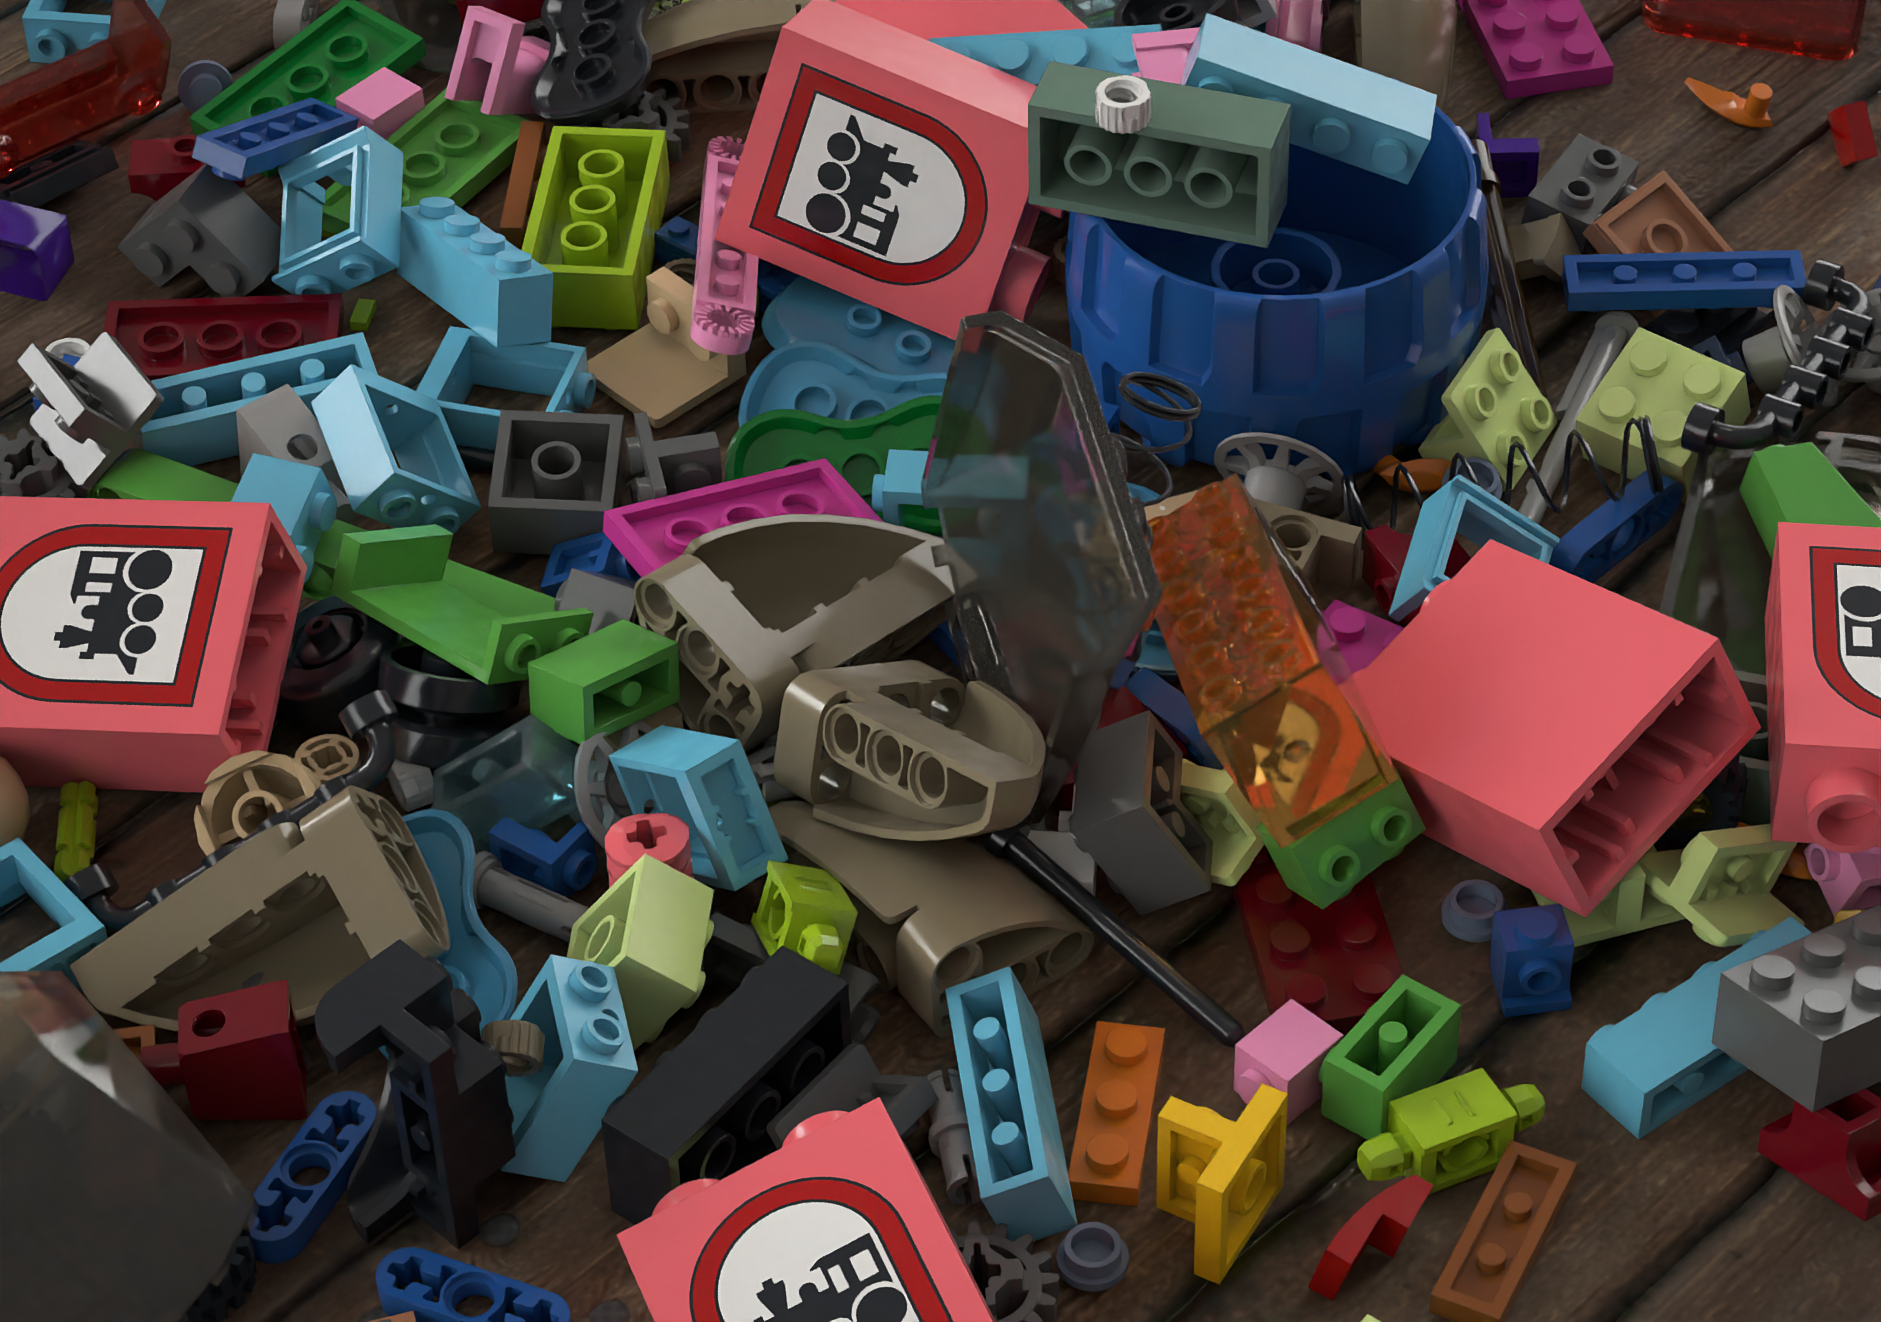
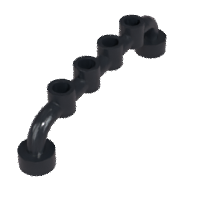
[1681,259,1876,457]
[63,689,399,933]

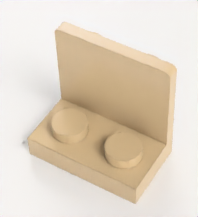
[587,266,746,428]

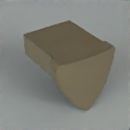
[1508,213,1581,284]

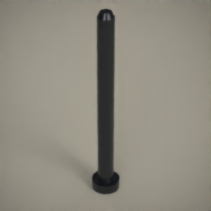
[986,821,1245,1048]

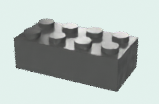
[1712,904,1881,1112]

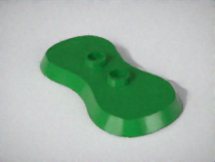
[725,395,996,536]

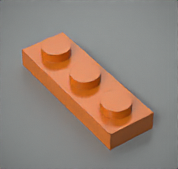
[1068,1021,1165,1207]

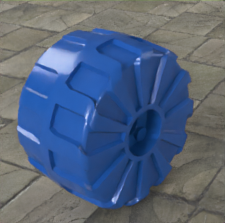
[1065,68,1489,483]

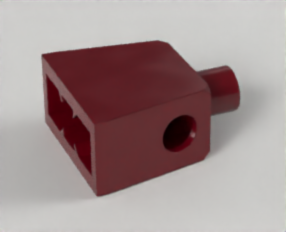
[141,980,308,1120]

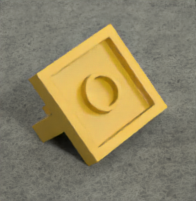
[1156,1083,1288,1285]

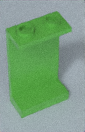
[330,524,594,685]

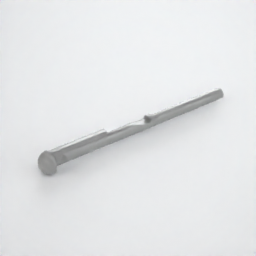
[1518,310,1639,525]

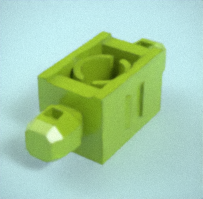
[751,860,858,975]
[1357,1068,1545,1194]

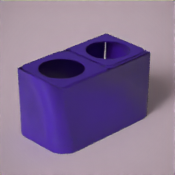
[0,199,75,301]

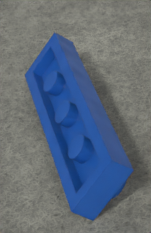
[192,97,359,181]
[1561,250,1807,312]

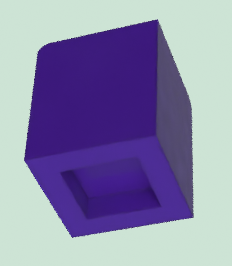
[1475,113,1540,198]

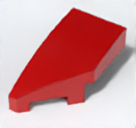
[1827,100,1878,167]
[1308,1175,1434,1301]

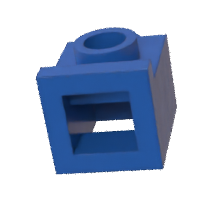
[1489,904,1574,1017]

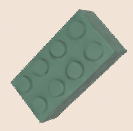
[1028,61,1291,248]

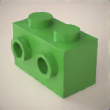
[528,619,680,744]
[1256,748,1426,909]
[1318,974,1461,1140]

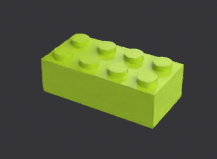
[521,126,670,330]

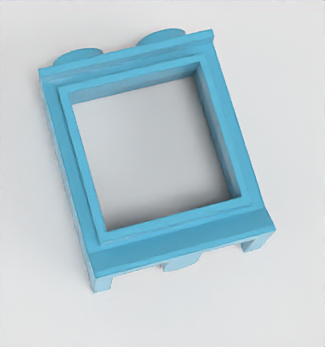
[272,125,403,295]
[1388,474,1560,622]

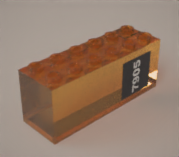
[1126,473,1399,849]

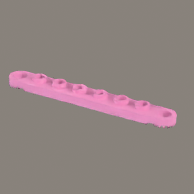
[690,136,759,355]

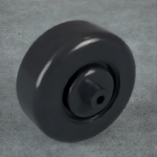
[278,595,413,733]

